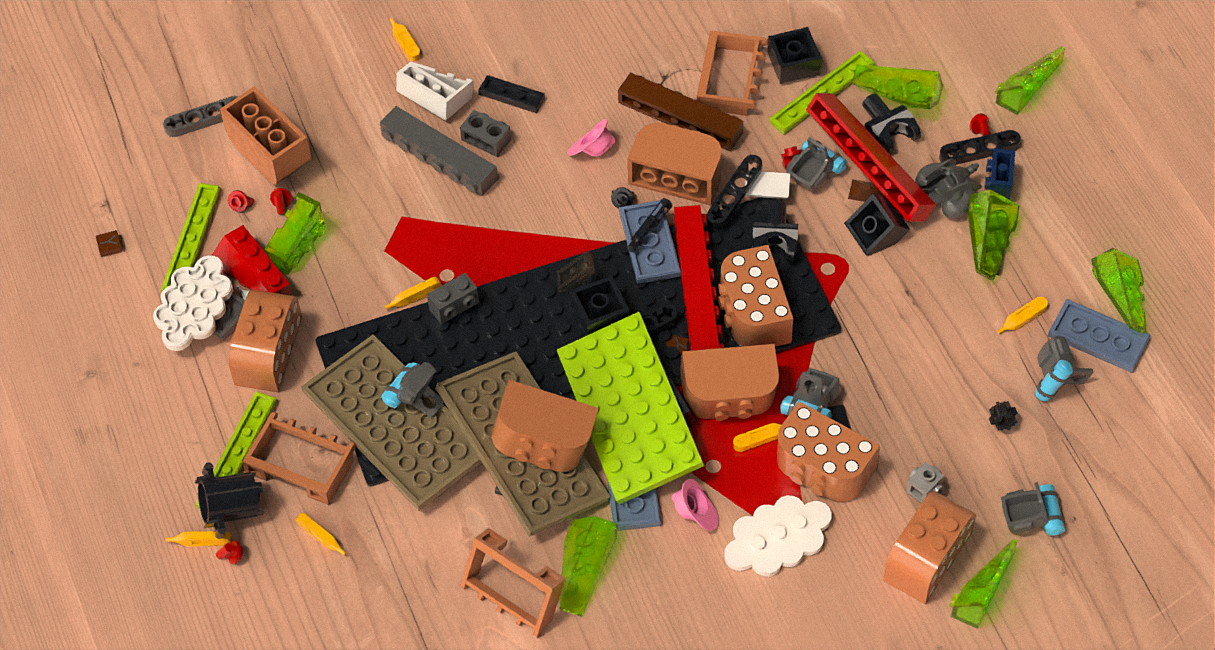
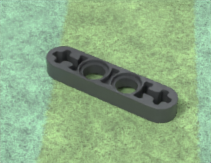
[163,96,239,137]

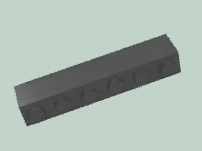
[380,106,498,196]

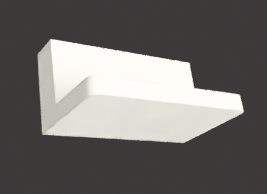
[745,170,790,199]

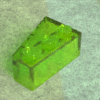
[264,192,325,275]

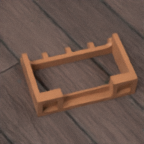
[697,30,768,116]
[243,412,356,505]
[460,528,566,638]

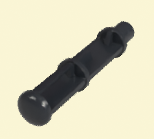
[627,198,672,252]

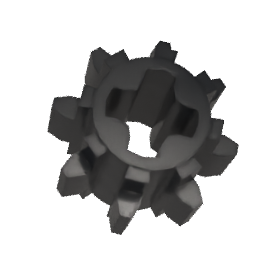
[989,401,1018,431]

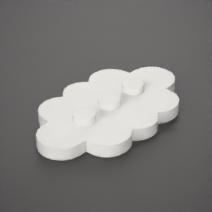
[153,255,233,351]
[724,495,832,577]

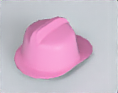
[567,119,615,156]
[672,479,719,531]

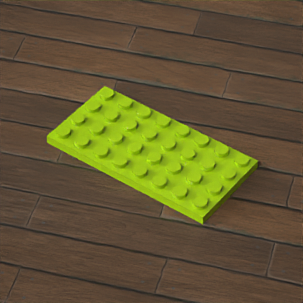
[557,312,705,505]

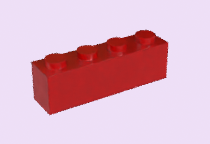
[211,225,292,296]

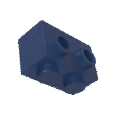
[984,148,1015,201]

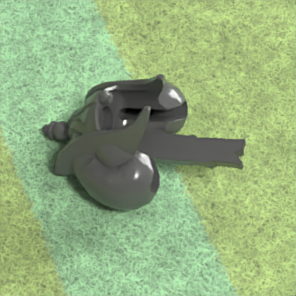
[901,159,982,224]

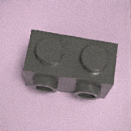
[427,273,479,324]

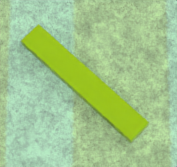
[769,50,875,135]
[161,183,221,291]
[196,391,277,510]

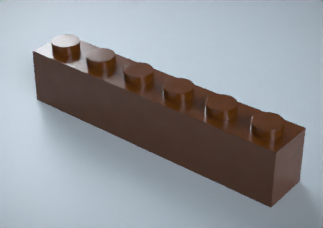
[618,72,743,152]

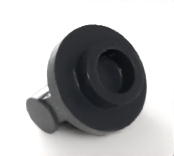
[611,187,634,208]

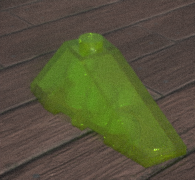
[995,46,1065,115]
[852,65,944,109]
[968,190,1020,280]
[1091,248,1146,334]
[559,516,617,617]
[949,539,1018,629]

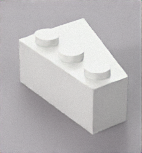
[397,62,473,121]

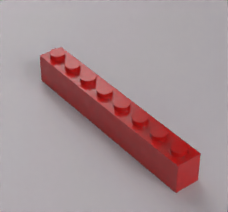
[806,93,936,222]
[674,205,724,351]

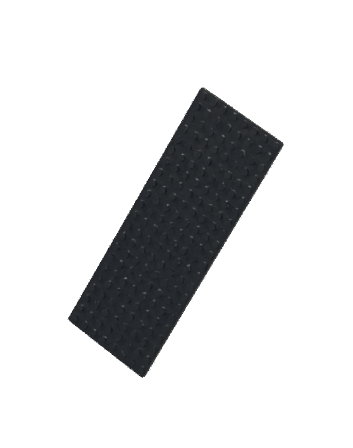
[315,197,841,487]

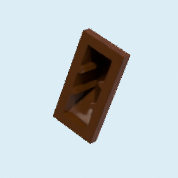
[848,179,884,202]

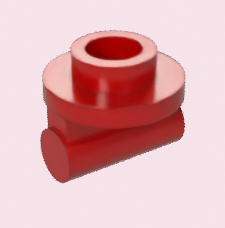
[970,113,991,136]
[781,146,802,169]
[270,188,292,214]
[228,190,254,212]
[216,540,243,564]

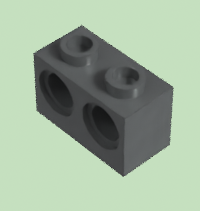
[460,110,511,157]

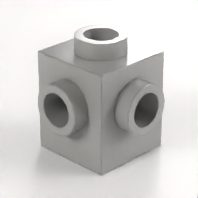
[906,462,944,503]

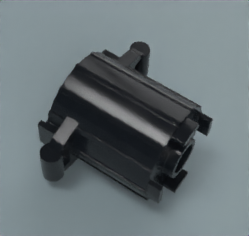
[195,462,264,539]

